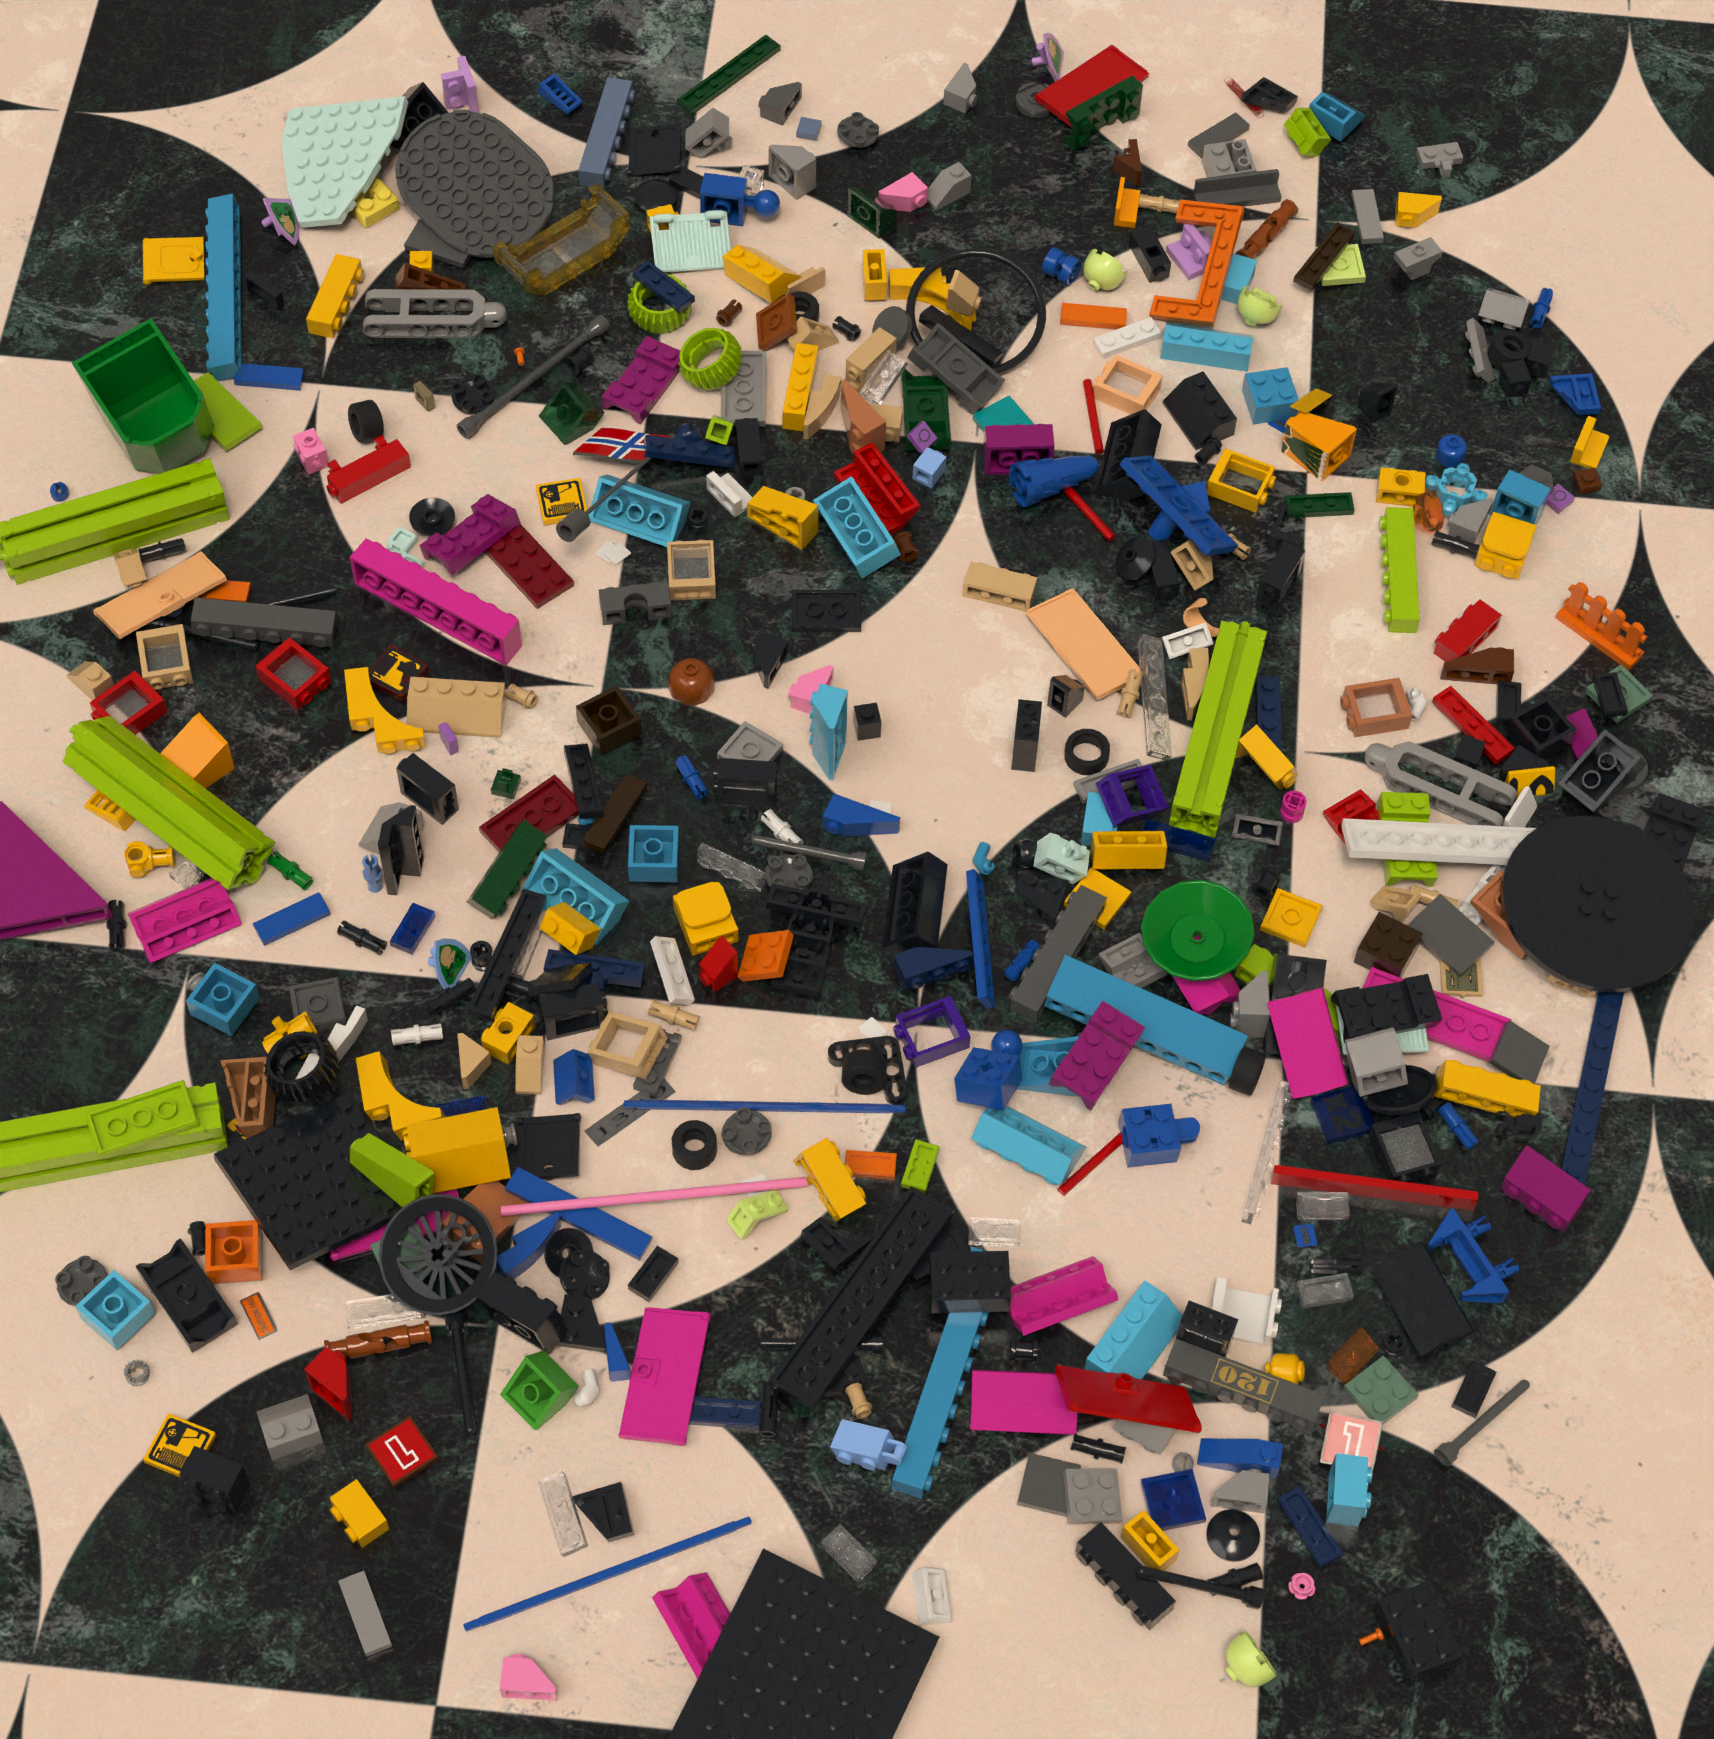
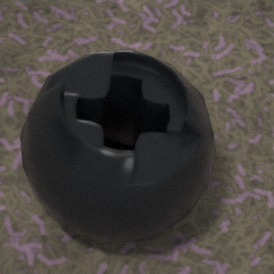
[1012,838,1037,869]

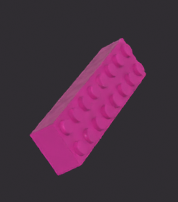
[350,538,522,666]

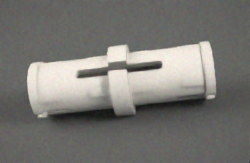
[761,809,804,844]
[391,1023,443,1046]

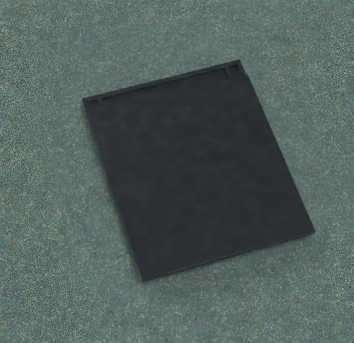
[668,1548,940,1739]

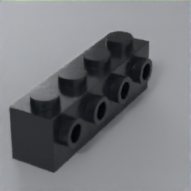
[1075,1522,1176,1630]

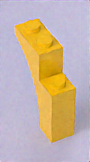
[888,267,976,331]
[344,667,425,754]
[356,1051,446,1141]

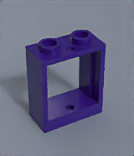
[1095,764,1169,827]
[893,996,971,1068]

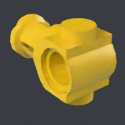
[124,841,175,878]

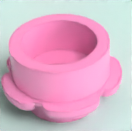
[1289,1573,1315,1600]

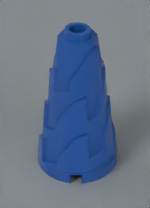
[1009,455,1099,507]

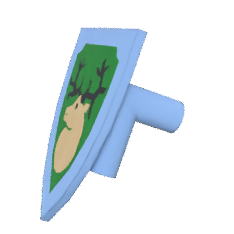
[428,938,472,990]

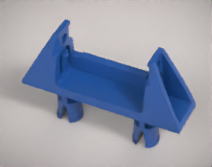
[1427,1208,1519,1303]

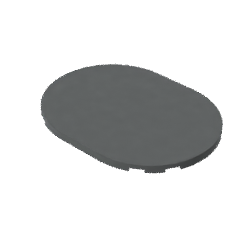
[395,110,555,258]

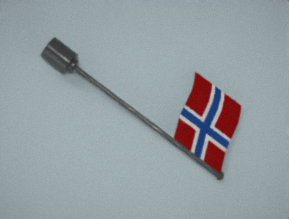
[556,428,675,542]

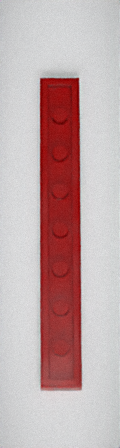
[1271,1165,1478,1211]

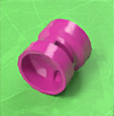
[1280,791,1307,823]

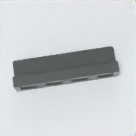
[1193,169,1282,207]

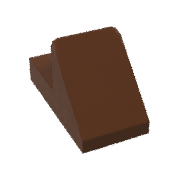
[1113,139,1142,186]

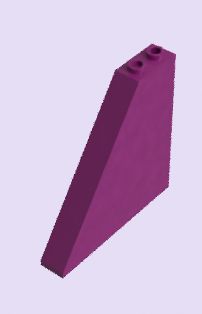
[0,801,113,940]

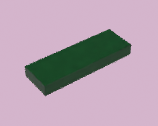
[1283,492,1355,518]

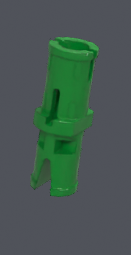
[267,851,313,890]

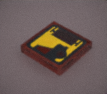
[369,644,430,702]

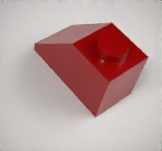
[699,936,738,992]

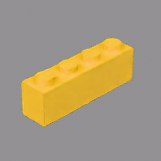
[306,254,364,339]
[782,343,818,431]
[1435,1060,1541,1118]

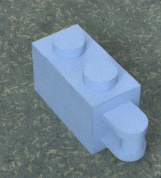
[830,1419,907,1471]

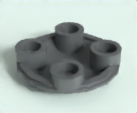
[837,112,879,148]
[765,854,813,890]
[721,1107,772,1155]
[55,1255,108,1306]

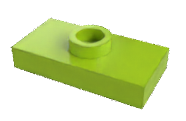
[901,1139,940,1194]

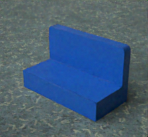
[553,1049,595,1105]

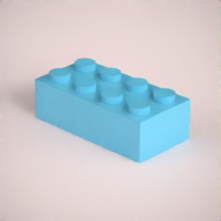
[813,476,901,578]

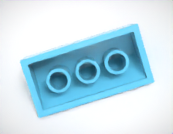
[1160,322,1253,372]
[589,474,691,547]
[809,683,848,781]
[521,848,630,945]
[971,1106,1086,1185]
[1084,1281,1183,1379]

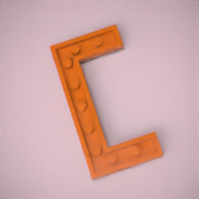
[1149,199,1244,326]

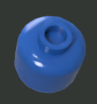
[1436,434,1467,467]

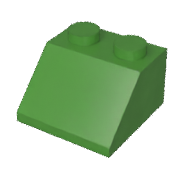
[500,1350,579,1430]

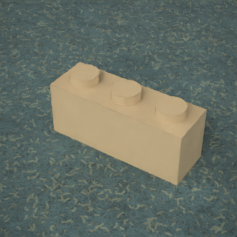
[962,561,1037,612]

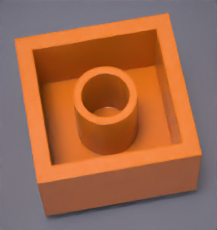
[205,1220,262,1284]

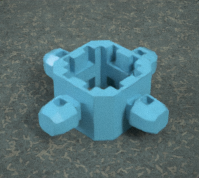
[1425,463,1488,517]

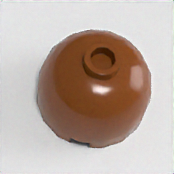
[668,658,715,706]

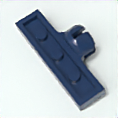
[644,424,735,468]
[543,949,645,991]

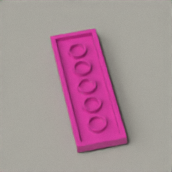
[1363,967,1512,1062]

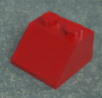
[304,1346,352,1421]

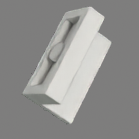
[706,471,753,517]

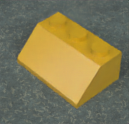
[722,244,802,303]

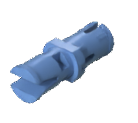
[362,854,383,893]

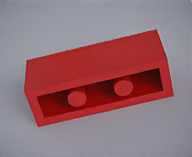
[1434,599,1502,662]

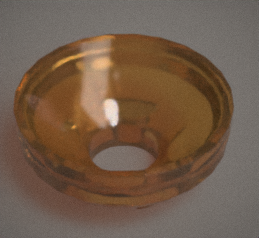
[1412,490,1444,532]

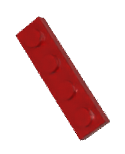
[1432,685,1515,765]

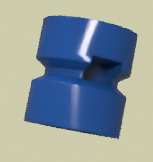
[1041,247,1082,285]

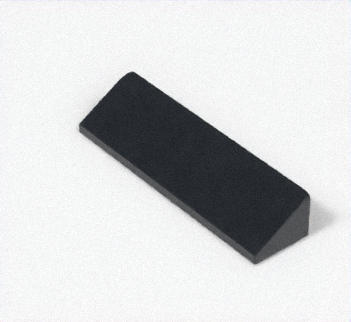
[919,305,1003,368]

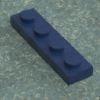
[1256,676,1282,752]

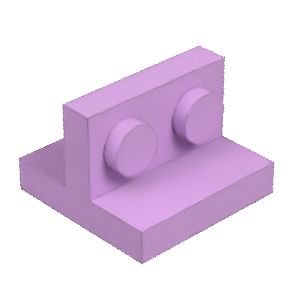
[441,56,479,113]
[1166,224,1212,280]

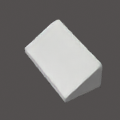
[1161,622,1213,659]
[1502,786,1537,827]
[912,1567,952,1626]

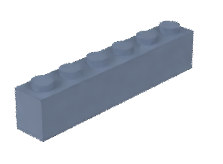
[578,77,636,189]

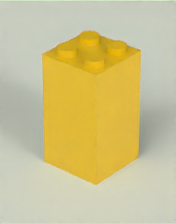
[403,1107,511,1193]

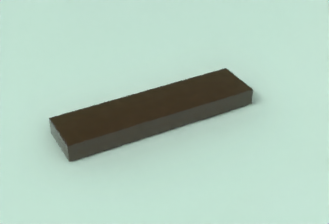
[1293,222,1356,291]
[583,774,647,854]

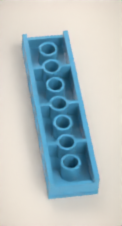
[1044,955,1248,1086]

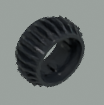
[263,1031,339,1102]

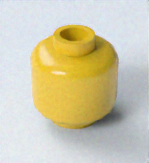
[1265,1353,1305,1385]

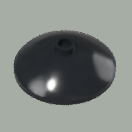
[1361,1065,1437,1116]

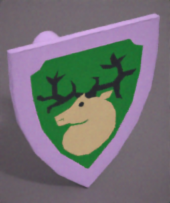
[1032,33,1064,81]
[262,198,299,246]

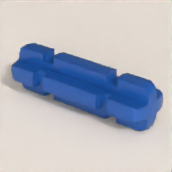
[1004,940,1041,981]

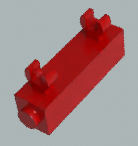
[326,435,411,504]

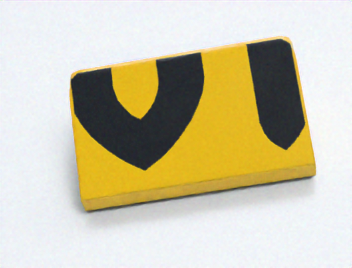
[1505,766,1555,798]

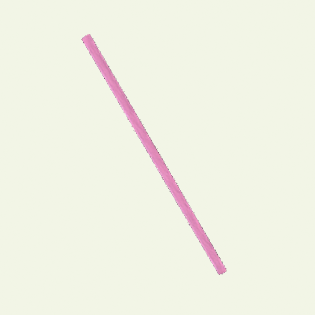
[500,1177,807,1216]

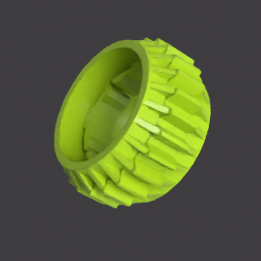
[628,273,692,334]
[678,328,742,390]

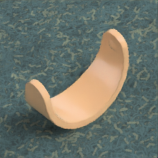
[1183,598,1219,637]

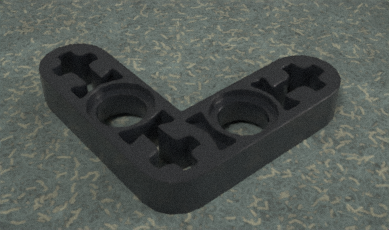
[828,1036,907,1105]

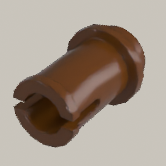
[716,299,742,326]

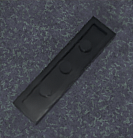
[564,743,604,819]

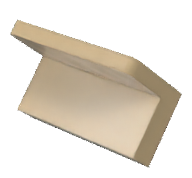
[782,267,826,297]

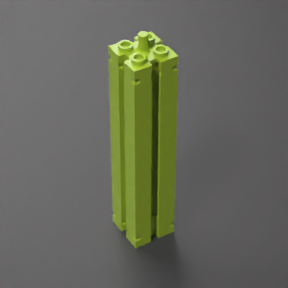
[0,458,230,585]
[1168,620,1267,841]
[62,716,275,890]
[0,1083,228,1192]

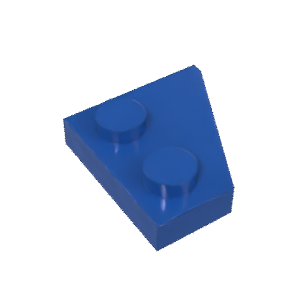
[1549,373,1601,415]

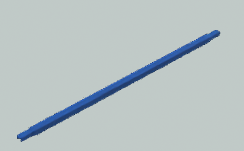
[623,1100,905,1114]
[463,1516,751,1632]

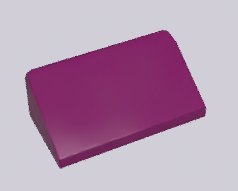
[1566,708,1598,760]

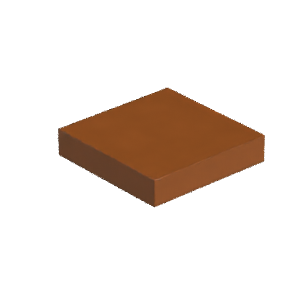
[756,293,797,351]

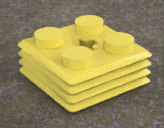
[349,176,400,228]

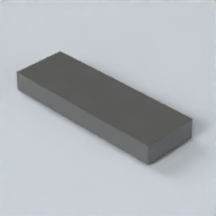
[1188,112,1250,158]

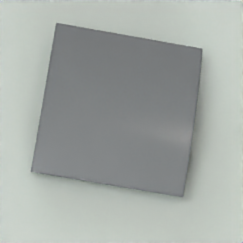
[1098,933,1167,988]

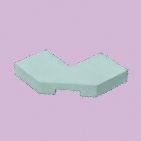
[386,526,425,568]

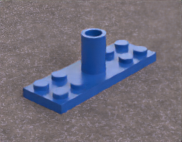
[1120,455,1238,556]

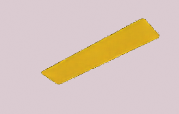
[1290,389,1332,413]

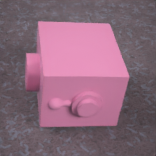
[293,428,328,475]

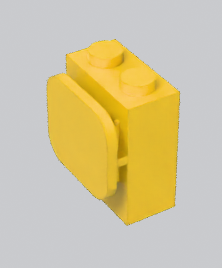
[1474,512,1537,580]
[673,882,738,956]

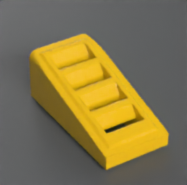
[84,790,136,831]

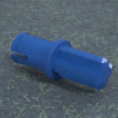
[1529,288,1553,328]
[675,755,709,800]
[1438,1102,1478,1149]

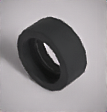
[1065,729,1110,775]

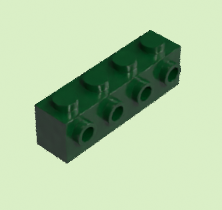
[467,819,547,918]

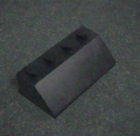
[1094,409,1162,501]
[882,852,948,952]

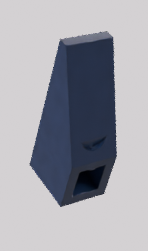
[893,947,974,990]

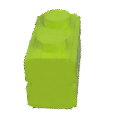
[1284,108,1331,157]

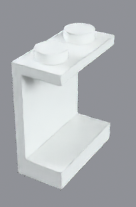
[1209,1277,1282,1346]

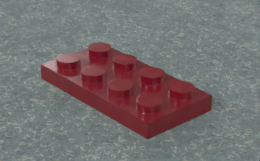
[484,524,574,609]
[479,774,578,852]

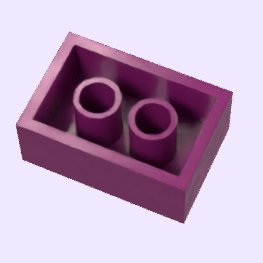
[983,424,1055,475]

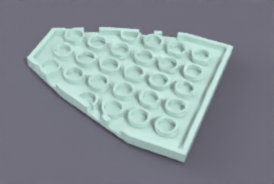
[281,96,408,228]

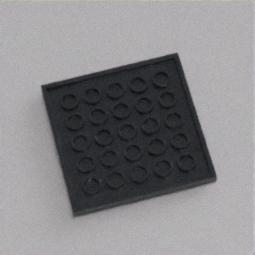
[214,1092,402,1270]

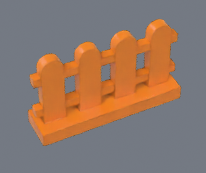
[1555,582,1647,671]

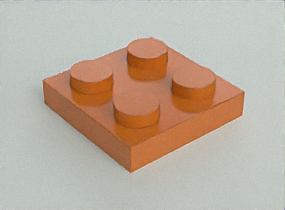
[737,930,794,982]

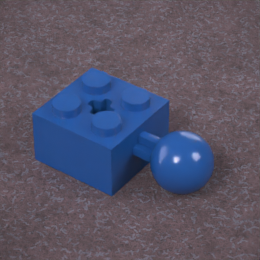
[700,173,780,227]
[954,1030,1023,1110]

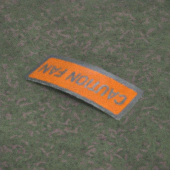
[240,1292,278,1340]

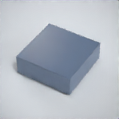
[796,117,822,141]

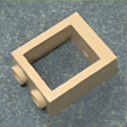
[587,1011,668,1079]

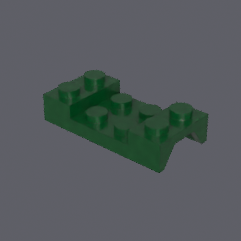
[1063,75,1143,151]
[901,369,951,451]

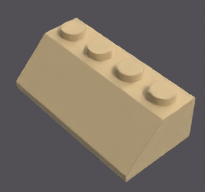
[407,677,507,738]

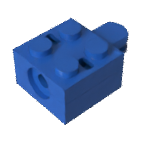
[1118,1104,1200,1167]

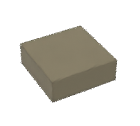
[414,381,435,412]

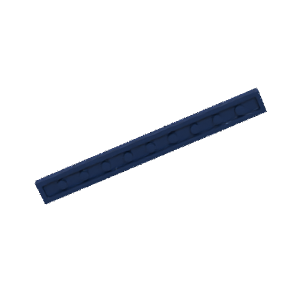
[1561,992,1624,1185]

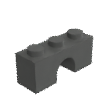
[598,581,672,625]

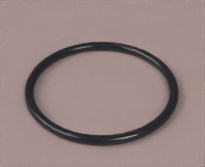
[906,248,1046,374]

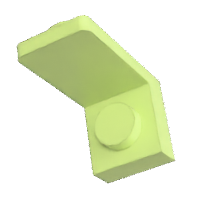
[726,1190,789,1239]

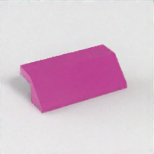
[127,878,242,963]
[1173,936,1241,1014]
[1267,987,1348,1099]
[1008,1256,1119,1336]
[970,1369,1077,1434]
[652,1572,730,1679]

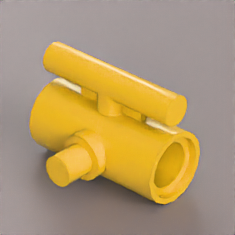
[262,1011,318,1059]

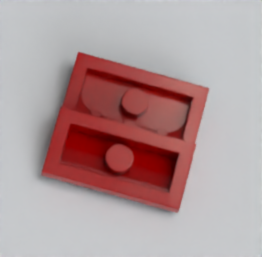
[1323,789,1379,844]

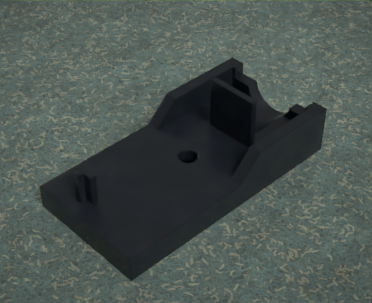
[1264,953,1327,1055]

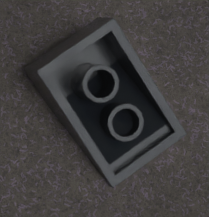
[1558,729,1646,813]

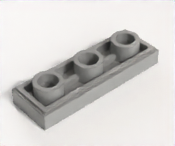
[1465,318,1495,383]

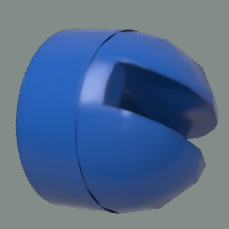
[50,482,69,502]

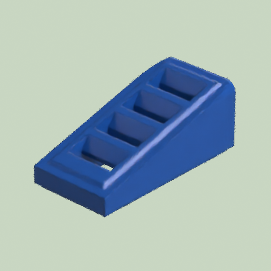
[537,73,583,115]
[604,1323,631,1382]

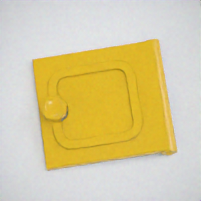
[143,237,205,285]

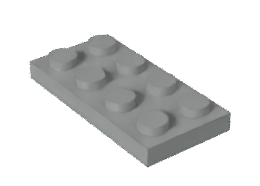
[721,350,767,427]

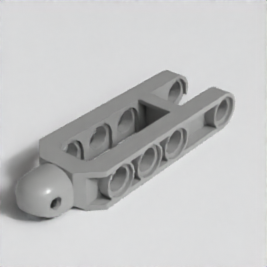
[363,289,507,338]
[1364,741,1517,826]

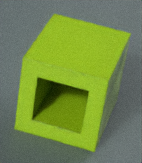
[705,415,735,445]

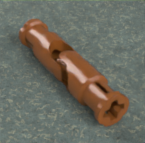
[1235,199,1298,259]
[324,1320,432,1359]

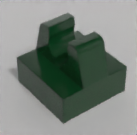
[491,768,521,799]

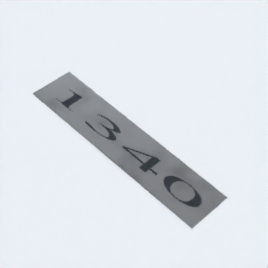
[585,1079,676,1147]

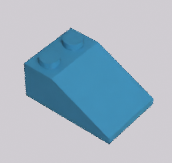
[1017,1036,1079,1096]

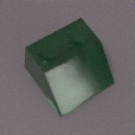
[847,185,897,239]
[539,381,605,445]

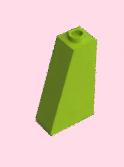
[350,1133,434,1208]

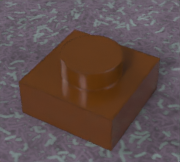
[1572,468,1602,494]

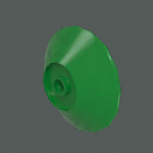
[1141,880,1255,981]

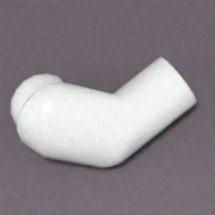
[1407,687,1427,722]
[574,1369,600,1407]

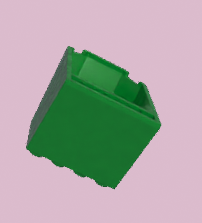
[72,318,214,473]

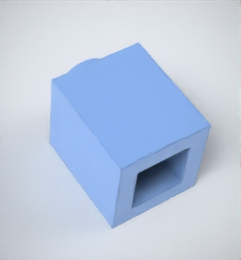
[913,447,946,488]

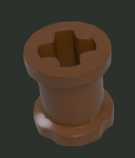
[893,531,919,562]

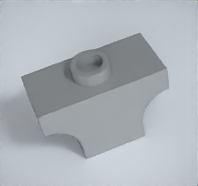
[1393,237,1443,280]

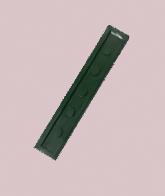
[677,35,781,116]

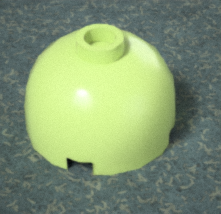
[1083,249,1128,291]
[1238,286,1283,326]
[1225,1630,1277,1687]

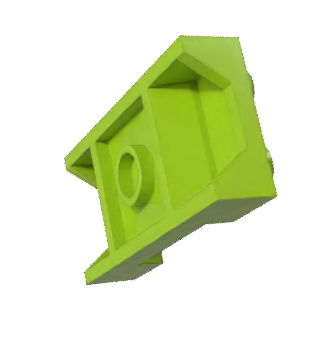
[1377,792,1438,887]

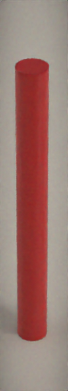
[1083,379,1104,455]
[1062,487,1116,542]
[1057,1132,1123,1196]

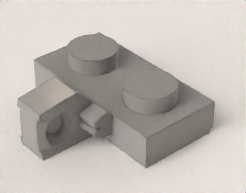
[1416,142,1463,178]

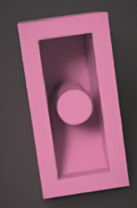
[878,172,928,212]
[788,665,834,714]
[500,1654,557,1701]

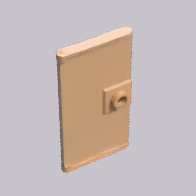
[93,551,227,639]
[1026,588,1146,700]

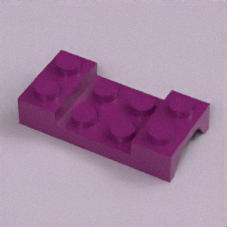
[602,336,680,425]
[419,494,521,575]
[1048,1001,1145,1111]

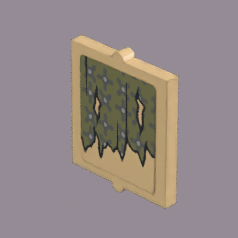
[1440,958,1483,999]

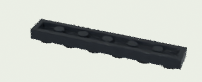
[467,889,547,1021]

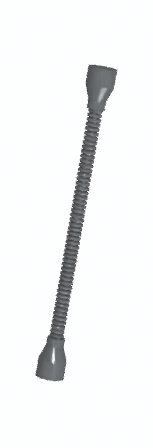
[456,315,610,439]

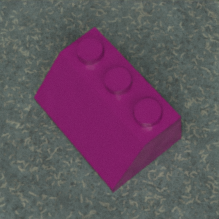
[1501,1145,1591,1233]

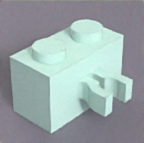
[1034,833,1090,884]

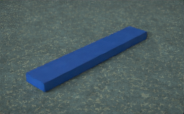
[966,869,995,1009]
[505,1167,652,1261]

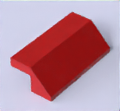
[834,442,920,535]

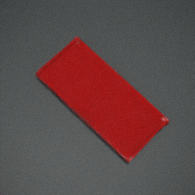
[1034,45,1149,127]
[1055,1364,1202,1433]

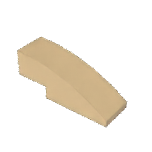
[803,374,841,439]
[1181,648,1209,720]

